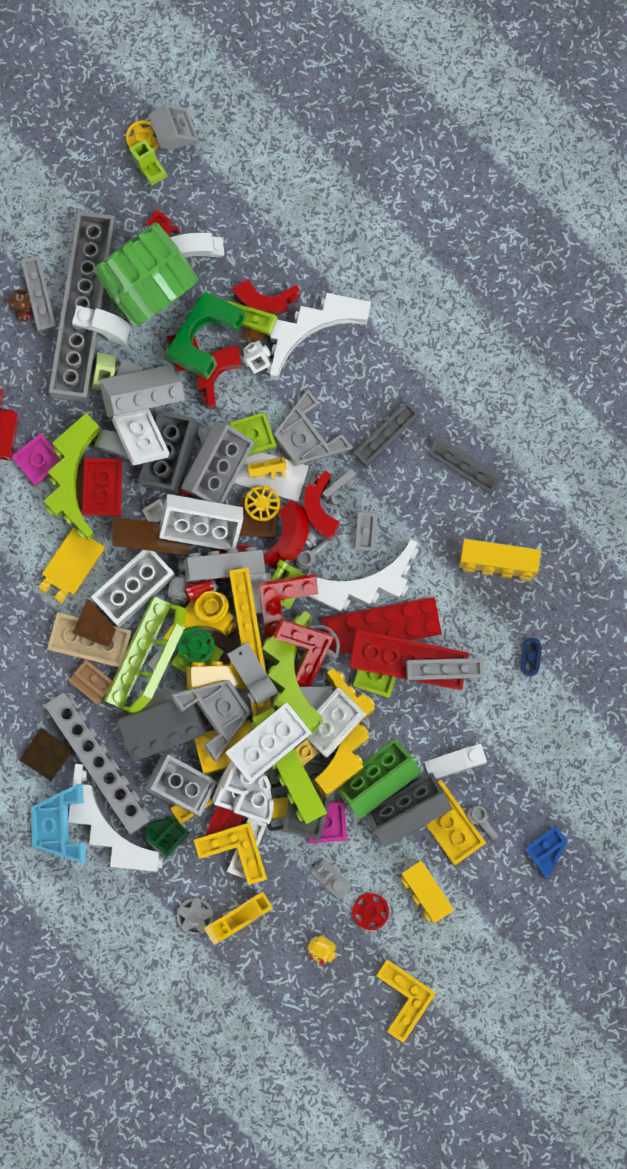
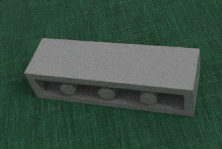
[184,547,265,582]

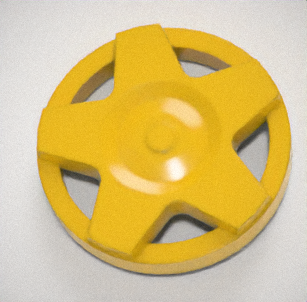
[126,120,159,151]

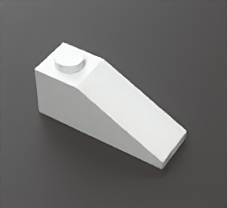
[424,744,487,779]

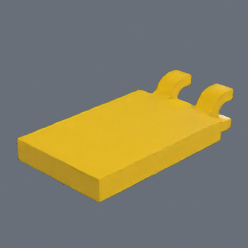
[39,527,106,604]

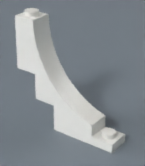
[68,764,163,872]

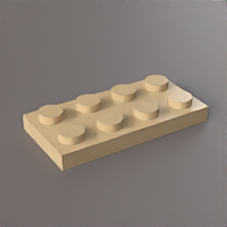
[47,612,132,668]

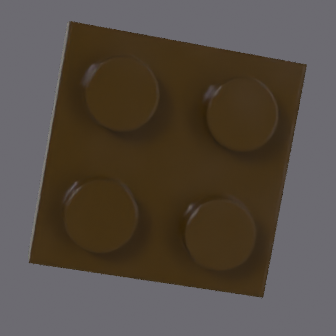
[19,728,73,782]

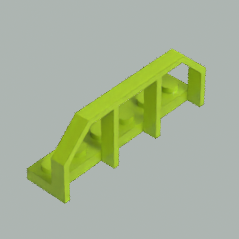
[104,596,186,714]

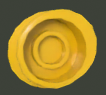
[194,591,229,624]

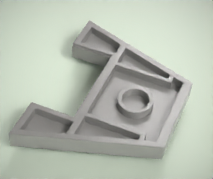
[273,390,353,466]
[170,680,251,761]

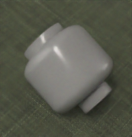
[168,575,192,604]

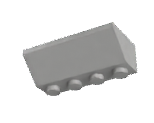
[99,365,185,417]
[180,421,255,504]

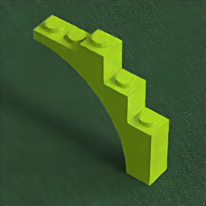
[44,413,101,541]
[262,611,323,737]

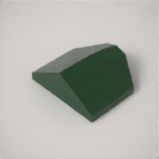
[146,815,190,858]

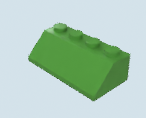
[337,739,422,819]

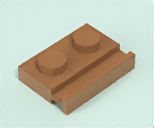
[68,660,113,705]

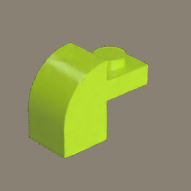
[129,139,167,186]

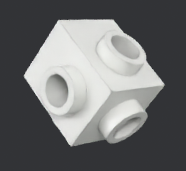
[242,340,271,374]

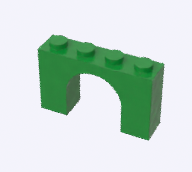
[166,291,246,380]

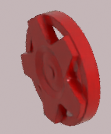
[352,893,389,930]

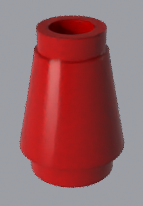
[184,579,214,601]

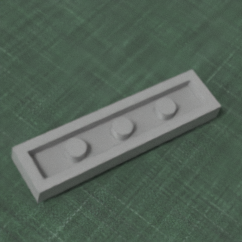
[21,256,57,332]
[406,658,484,680]

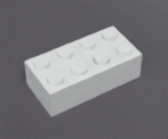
[159,494,243,550]
[91,550,176,628]

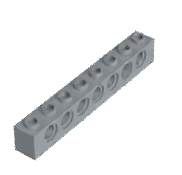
[44,692,151,835]

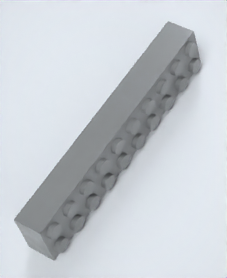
[49,211,117,403]

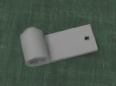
[227,642,278,705]

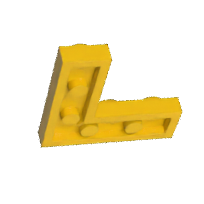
[194,823,267,885]
[376,960,436,1043]

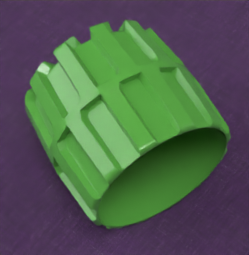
[94,223,199,327]

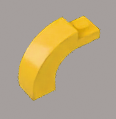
[204,892,273,945]

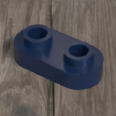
[520,638,542,677]

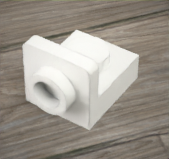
[142,498,166,523]

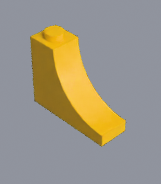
[164,600,237,641]

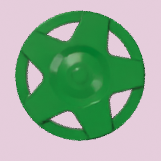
[178,627,215,663]

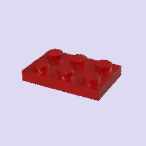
[82,458,123,517]

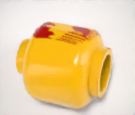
[307,935,337,965]

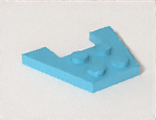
[31,784,86,863]

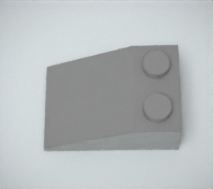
[144,754,217,816]

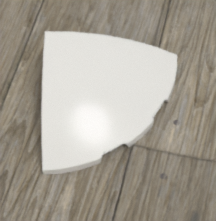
[212,760,274,824]

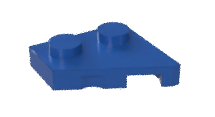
[524,826,568,879]

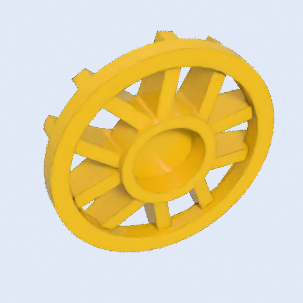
[244,486,280,521]

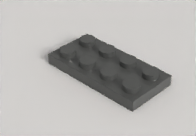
[282,759,331,841]

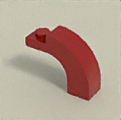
[232,279,300,316]
[198,346,241,410]
[304,471,340,541]
[263,500,309,569]

